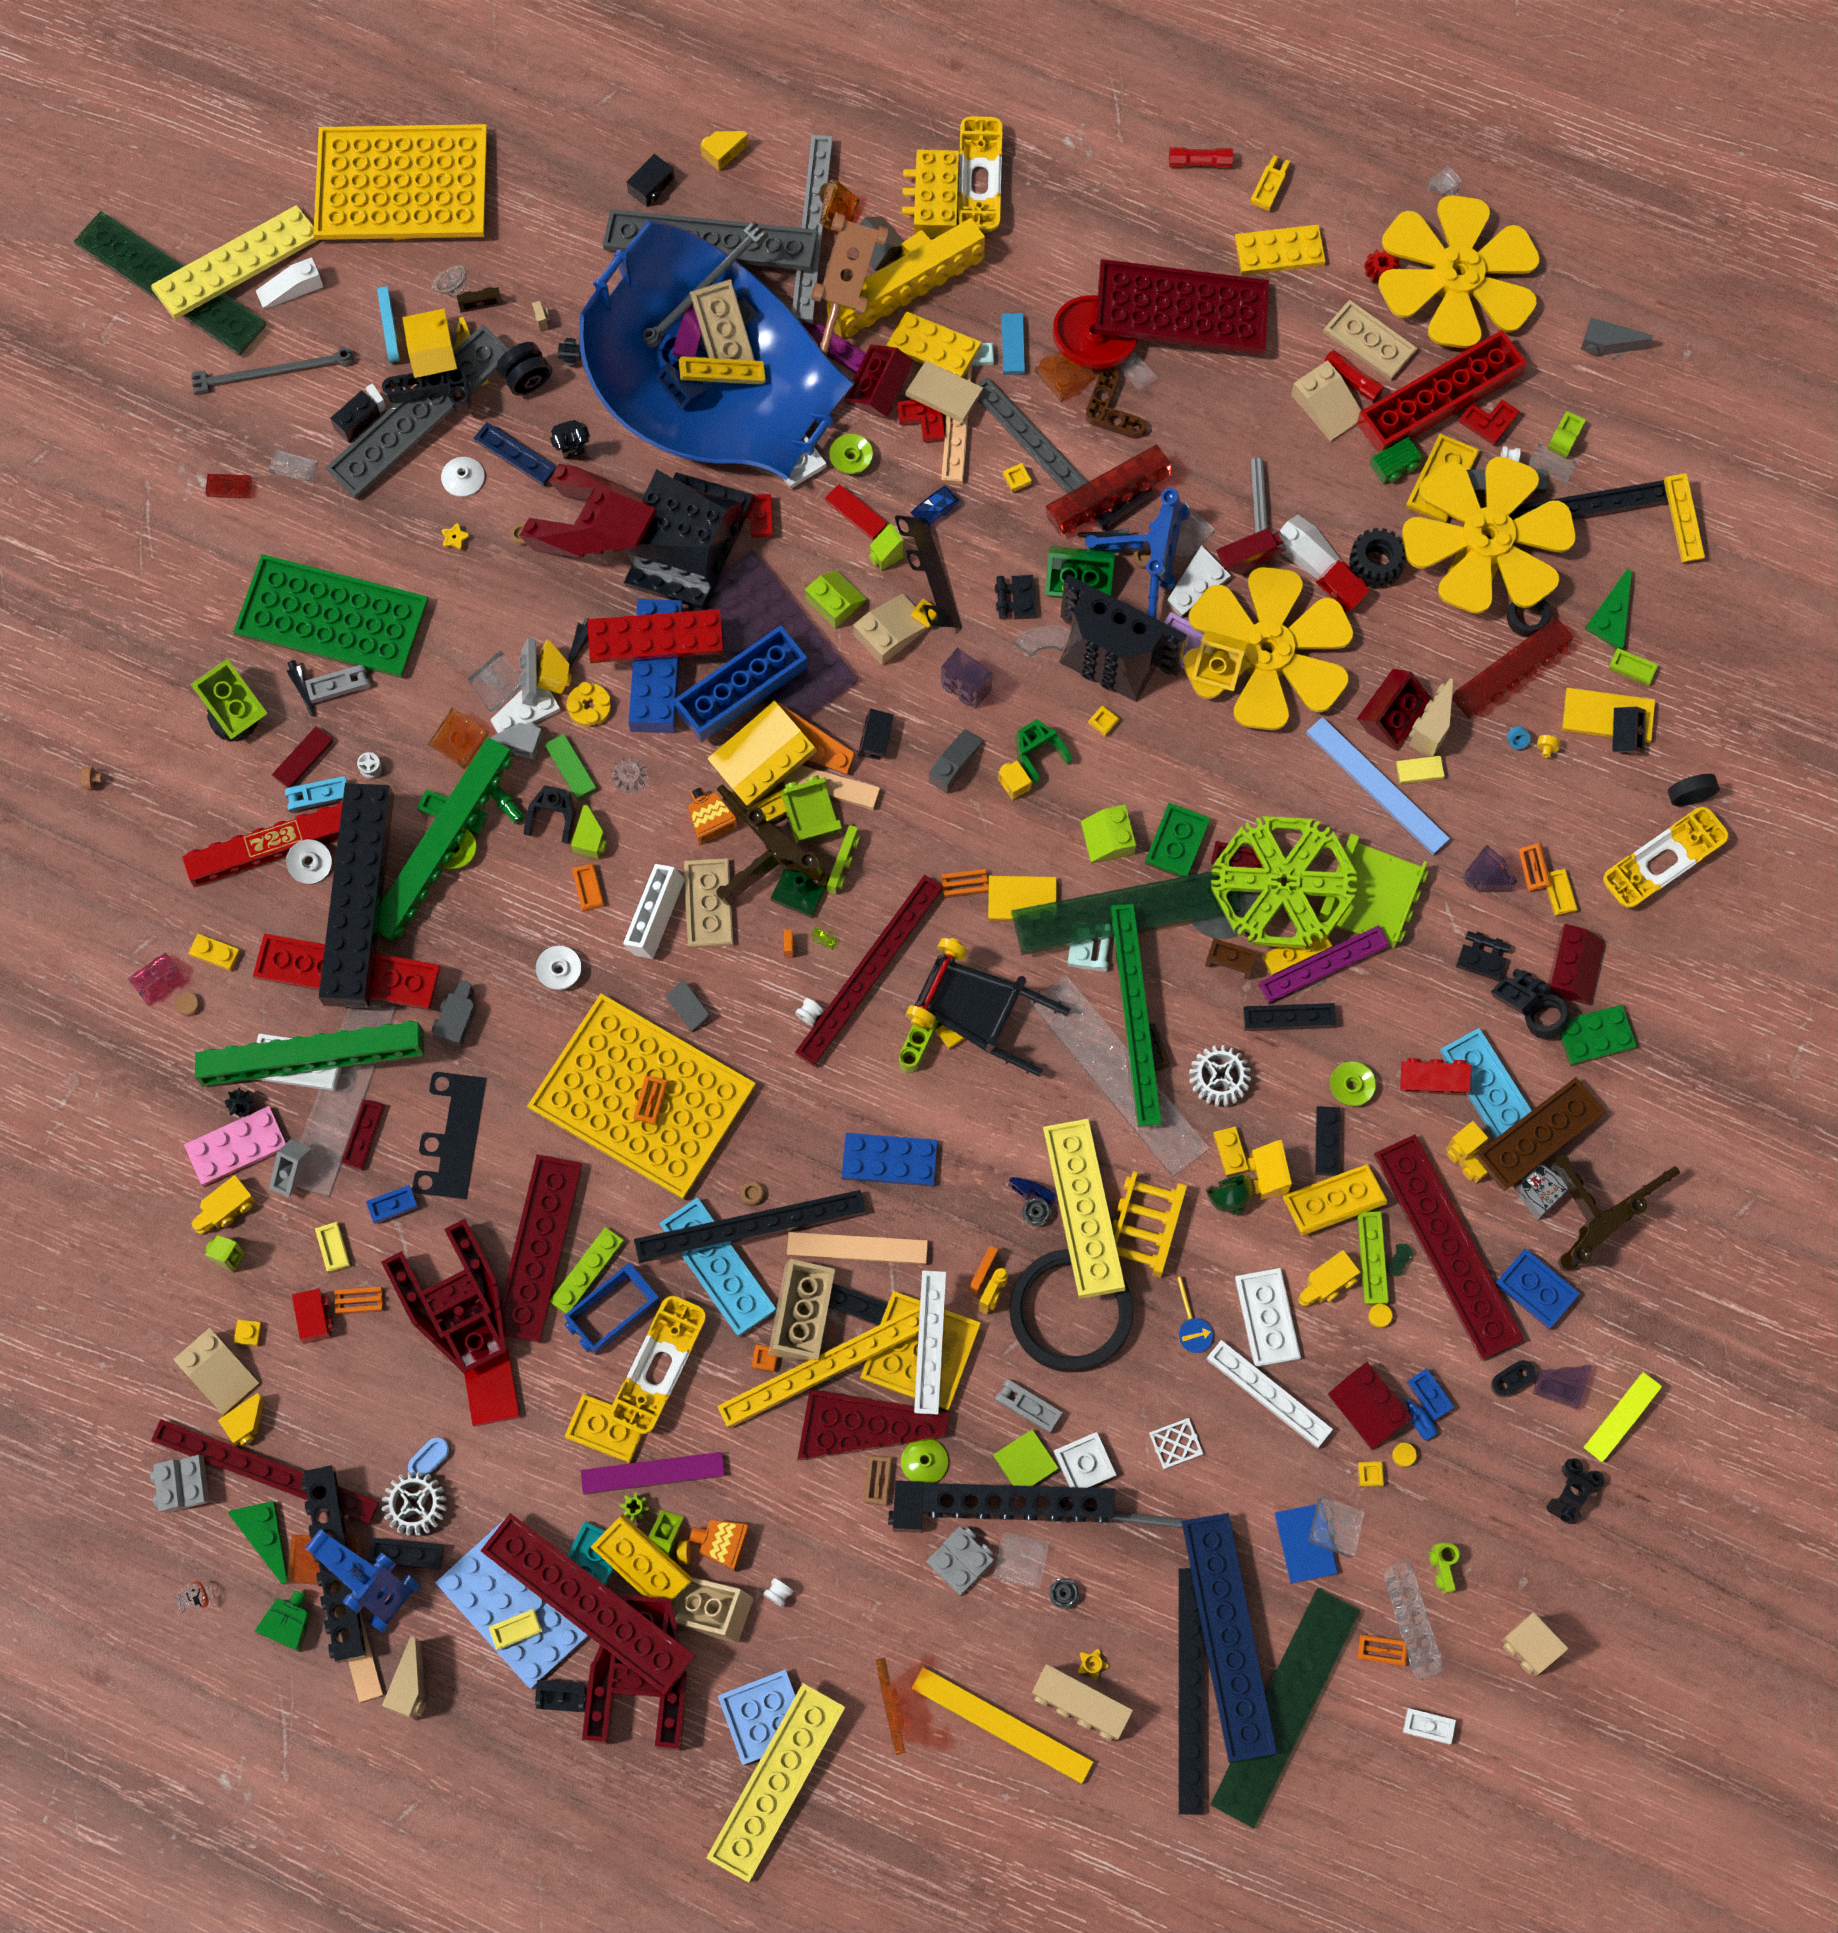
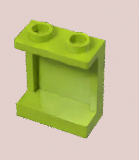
[780,775,842,843]

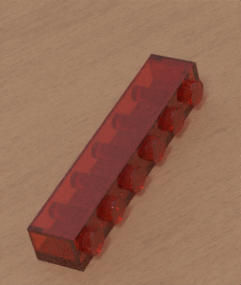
[1046,444,1172,536]
[1452,617,1574,719]

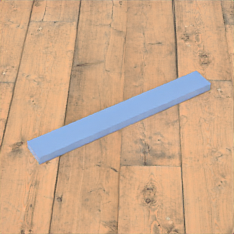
[1306,717,1450,855]

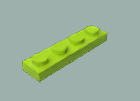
[1357,1211,1388,1305]
[549,1227,624,1314]

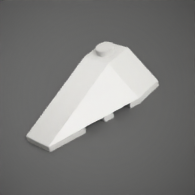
[1280,515,1343,579]

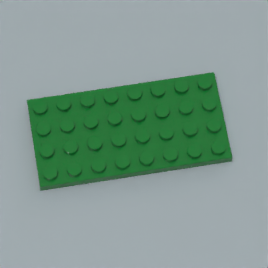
[233,554,429,678]

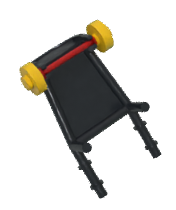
[905,938,1071,1077]

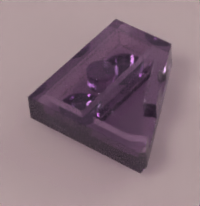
[1532,1365,1592,1409]

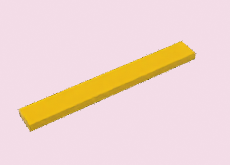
[911,1667,1093,1784]

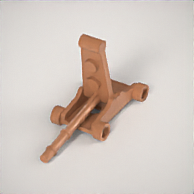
[811,213,888,356]

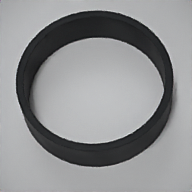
[1668,774,1720,806]

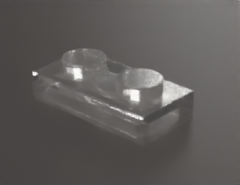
[1116,351,1158,393]
[269,450,318,483]

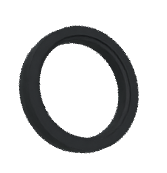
[1009,1249,1133,1373]

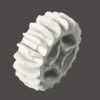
[1189,1045,1251,1107]
[382,1472,447,1536]

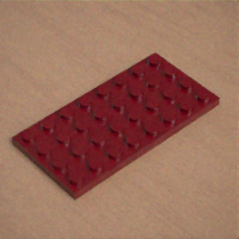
[1094,259,1269,355]

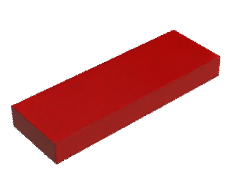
[825,484,887,541]

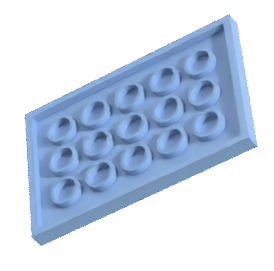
[435,1519,588,1689]

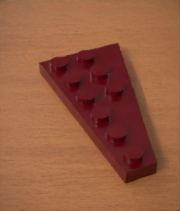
[797,1390,949,1461]

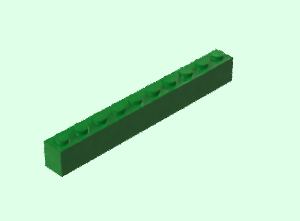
[378,736,514,943]
[195,1020,424,1087]

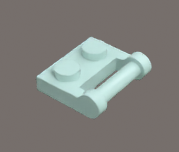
[1067,921,1113,971]

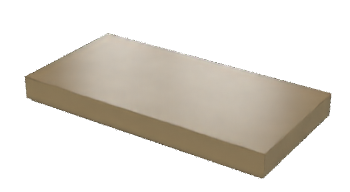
[689,279,755,361]
[1323,300,1417,381]
[684,858,733,949]

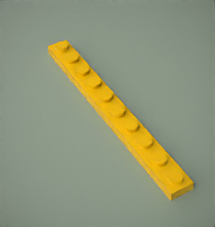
[717,1305,920,1429]

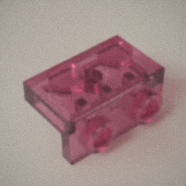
[128,952,185,1006]

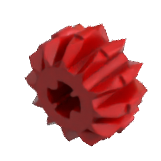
[1364,249,1401,282]

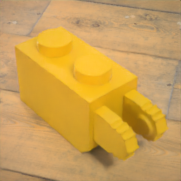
[191,1175,255,1235]
[1297,1250,1360,1307]

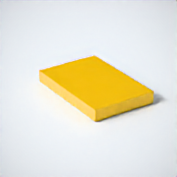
[988,876,1056,922]
[564,1394,643,1464]

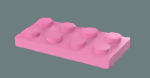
[184,1106,286,1187]

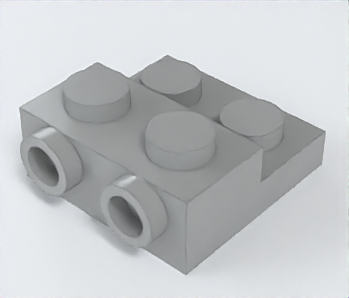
[150,1455,209,1513]
[926,1526,994,1596]

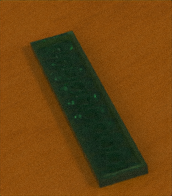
[74,211,266,356]
[1011,869,1241,955]
[1209,1588,1360,1829]

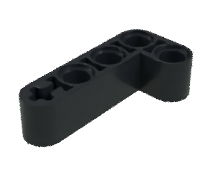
[382,366,472,413]

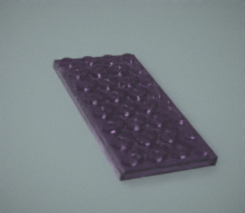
[686,550,858,719]

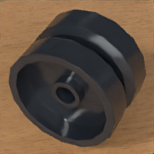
[496,342,552,396]

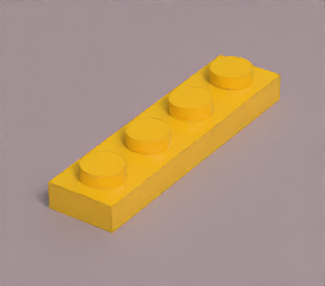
[679,356,765,385]
[1663,473,1705,563]

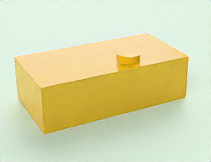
[402,308,457,378]

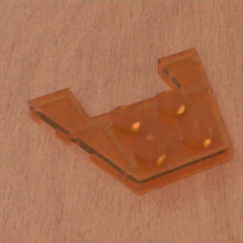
[876,1657,905,1755]

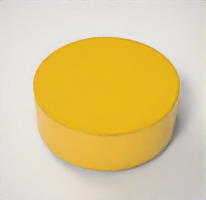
[1368,1304,1392,1328]
[1392,1443,1416,1468]
[677,1540,691,1565]

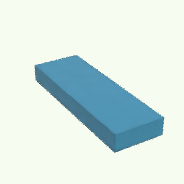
[1001,313,1025,375]

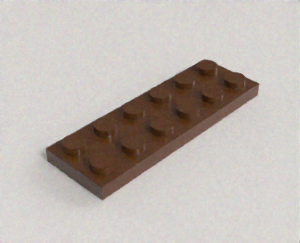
[1474,1077,1606,1192]

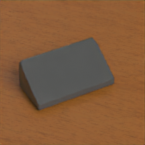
[666,980,710,1032]

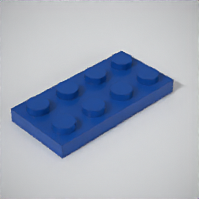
[842,1133,937,1187]

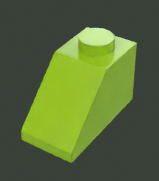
[868,523,904,571]
[571,805,607,859]
[205,1235,245,1273]
[649,1510,684,1557]

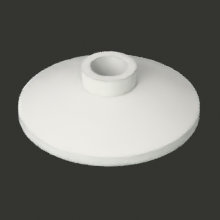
[441,457,485,497]
[286,839,332,884]
[536,946,581,990]

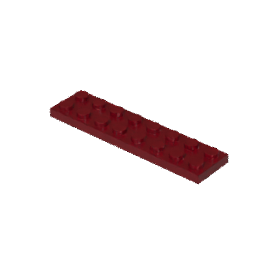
[500,1154,582,1343]

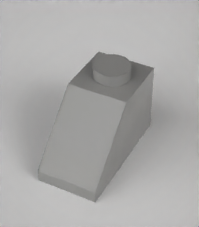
[491,723,543,760]
[269,1139,311,1198]

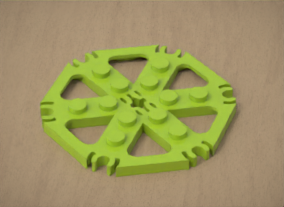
[1211,816,1357,948]

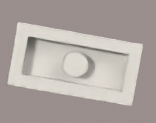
[1402,1708,1456,1745]

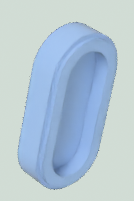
[408,1438,450,1480]

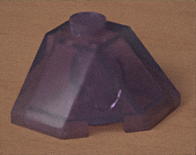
[1463,845,1517,893]

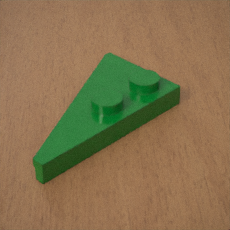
[1585,569,1632,650]
[228,1501,289,1585]

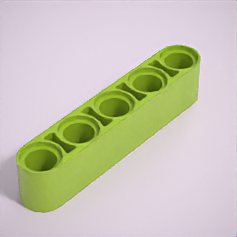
[899,1020,939,1073]

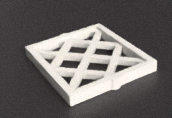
[1149,1418,1203,1470]

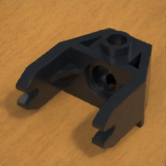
[524,785,576,844]

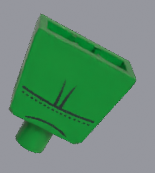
[255,1590,311,1652]

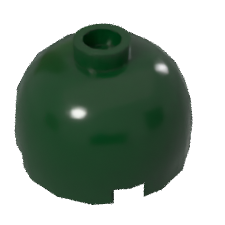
[1206,1174,1253,1215]

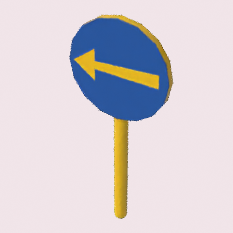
[1177,1276,1213,1353]

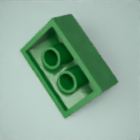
[1045,546,1115,597]

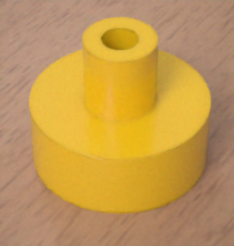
[1537,735,1560,758]

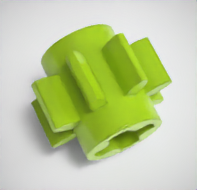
[619,1493,649,1524]

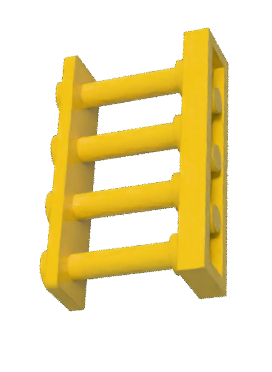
[1112,1171,1187,1278]

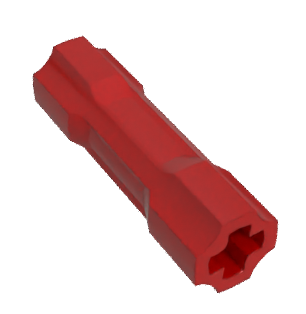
[1169,147,1233,168]
[1322,350,1384,403]

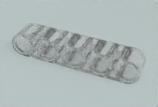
[1384,1560,1442,1680]

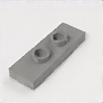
[519,637,537,705]

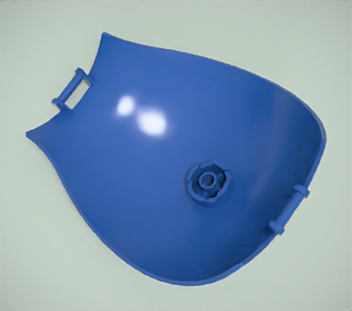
[579,220,853,480]

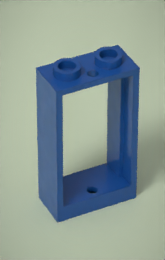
[564,1262,660,1355]

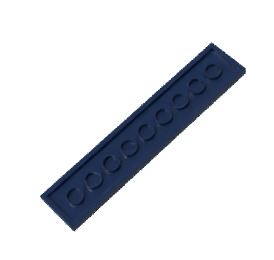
[1181,1513,1277,1763]

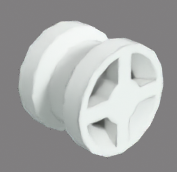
[1500,446,1520,462]
[357,752,382,779]
[795,998,824,1026]
[763,1578,794,1608]

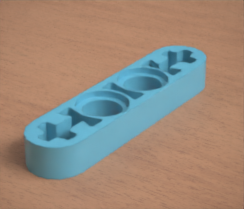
[377,286,400,363]

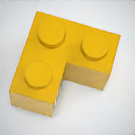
[1446,1121,1489,1183]

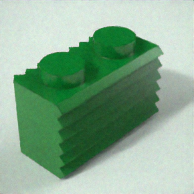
[1369,436,1422,484]

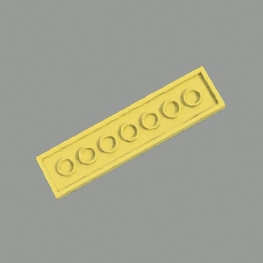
[151,205,318,320]
[1043,1119,1125,1299]
[706,1683,845,1883]

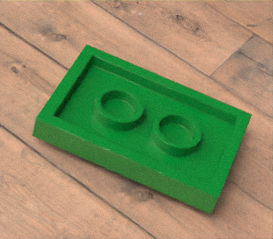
[1145,802,1210,880]
[1560,1005,1637,1066]

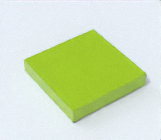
[993,1429,1059,1486]

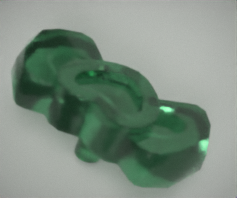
[1385,1243,1413,1277]

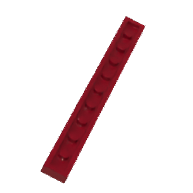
[795,874,943,1067]
[151,1419,379,1525]

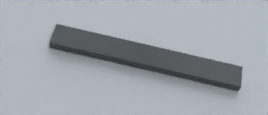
[978,378,1101,512]

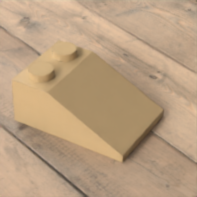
[1291,360,1361,442]
[853,594,931,666]
[173,1328,260,1415]
[671,1577,754,1644]
[1501,1612,1568,1676]
[382,1636,426,1721]

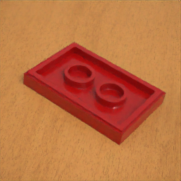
[464,1348,520,1427]

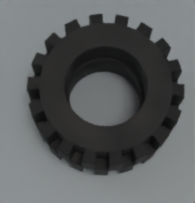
[1349,528,1406,589]

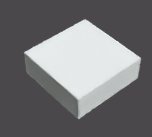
[366,383,386,413]

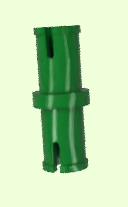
[490,785,525,824]

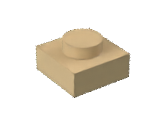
[532,301,550,331]

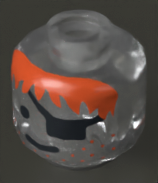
[174,1581,213,1616]

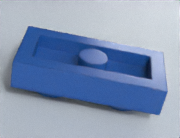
[366,1185,418,1224]
[1406,1368,1454,1421]

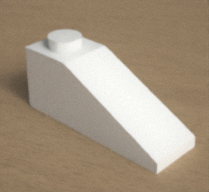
[256,257,323,310]

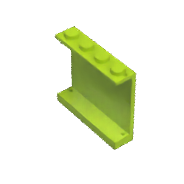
[1318,834,1428,948]

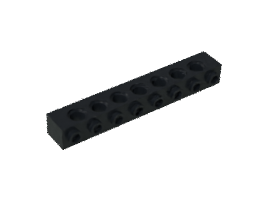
[301,1465,367,1663]
[923,1483,1115,1523]

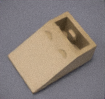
[1409,678,1453,757]

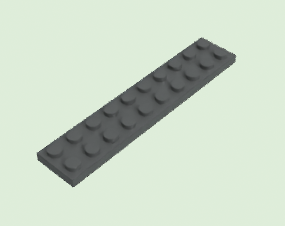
[603,209,818,271]
[326,325,509,499]

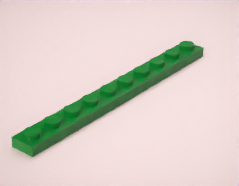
[1110,904,1161,1128]

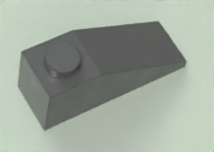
[1581,318,1653,355]
[929,729,984,794]

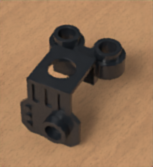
[550,420,590,459]
[1546,1458,1604,1524]

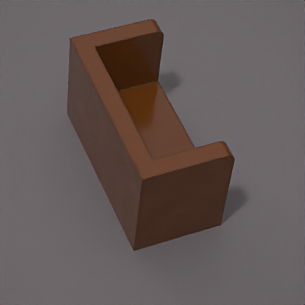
[1205,938,1257,979]

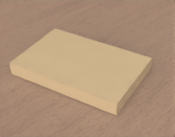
[906,361,983,423]

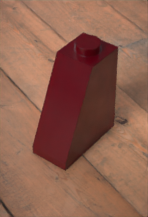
[1216,528,1287,576]

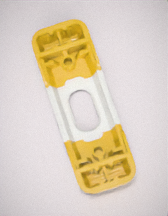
[958,116,1002,233]
[1603,807,1728,908]
[610,1296,706,1434]

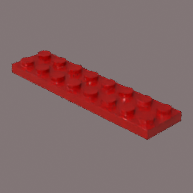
[253,933,441,1010]

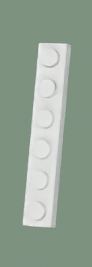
[914,1270,946,1414]
[1206,1340,1333,1449]

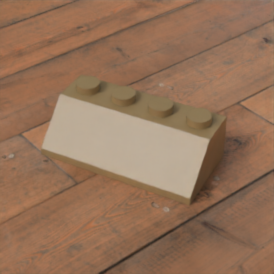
[768,1259,835,1360]
[1031,1664,1133,1742]

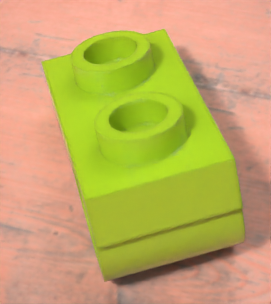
[1547,411,1586,458]
[1429,1543,1460,1595]

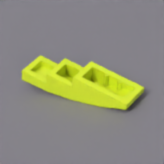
[1583,1371,1662,1462]

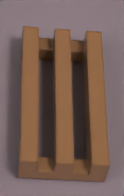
[863,1455,892,1506]

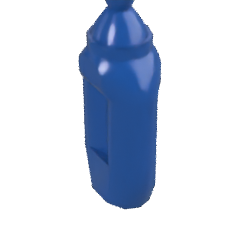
[1406,1399,1438,1441]

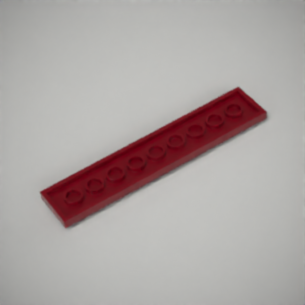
[1374,1134,1524,1361]
[480,1513,696,1696]

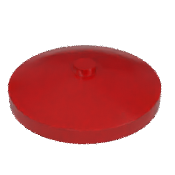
[1052,295,1137,369]

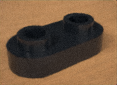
[1491,1360,1535,1397]

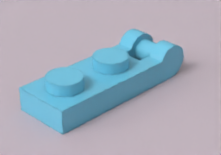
[285,776,347,813]

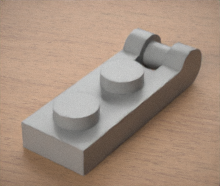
[305,665,371,704]
[994,1379,1062,1434]

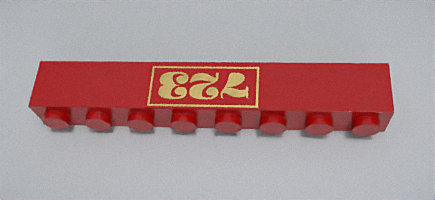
[182,801,343,887]

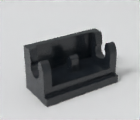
[1612,706,1646,754]
[857,708,894,760]
[535,1680,587,1713]

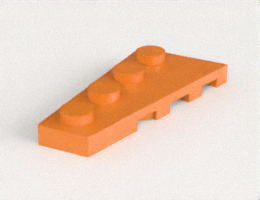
[778,702,855,774]

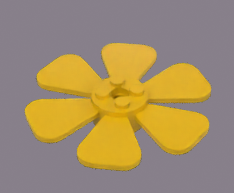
[1378,195,1539,348]
[1402,456,1575,614]
[1183,567,1353,730]

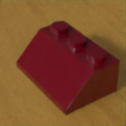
[843,344,914,417]
[1357,669,1433,750]
[1548,924,1605,1005]
[1327,1362,1412,1450]

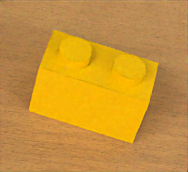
[1191,630,1248,691]
[1248,1140,1292,1200]

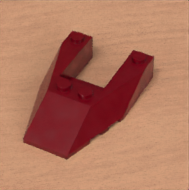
[519,464,657,558]
[381,1219,506,1374]
[582,1595,687,1751]

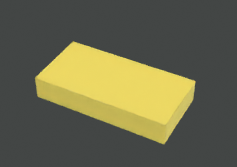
[1396,756,1444,784]
[315,1222,351,1273]
[488,1609,542,1651]

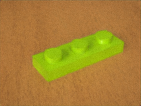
[827,825,861,895]

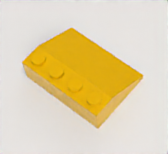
[707,701,818,807]

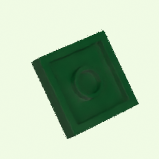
[770,869,827,918]

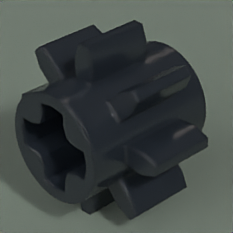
[558,338,581,366]
[224,1088,255,1118]

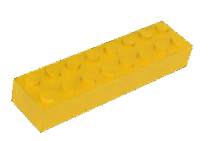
[827,218,985,339]

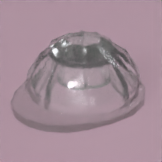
[431,265,467,297]

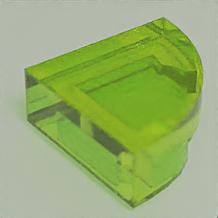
[811,927,836,950]

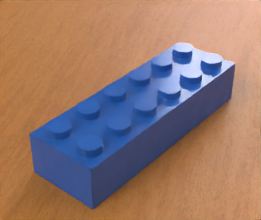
[628,599,683,733]
[673,625,808,743]

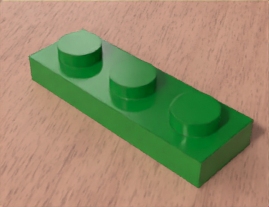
[417,789,488,836]

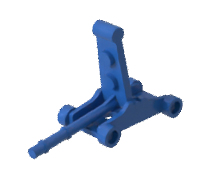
[1085,488,1190,619]
[305,1529,421,1634]

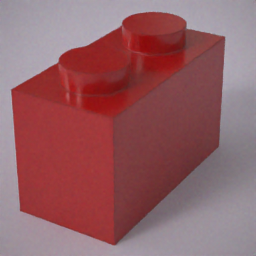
[1315,560,1370,613]
[292,1288,334,1344]

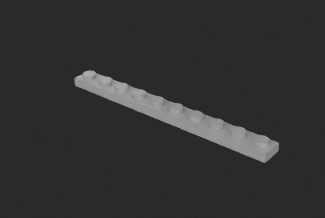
[792,135,833,324]

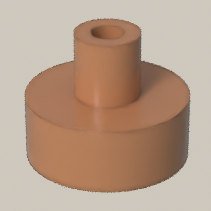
[81,766,102,789]

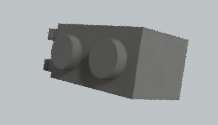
[432,980,476,1049]

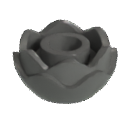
[1022,1198,1051,1226]
[1049,1578,1079,1609]

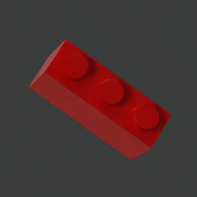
[1400,1058,1472,1095]

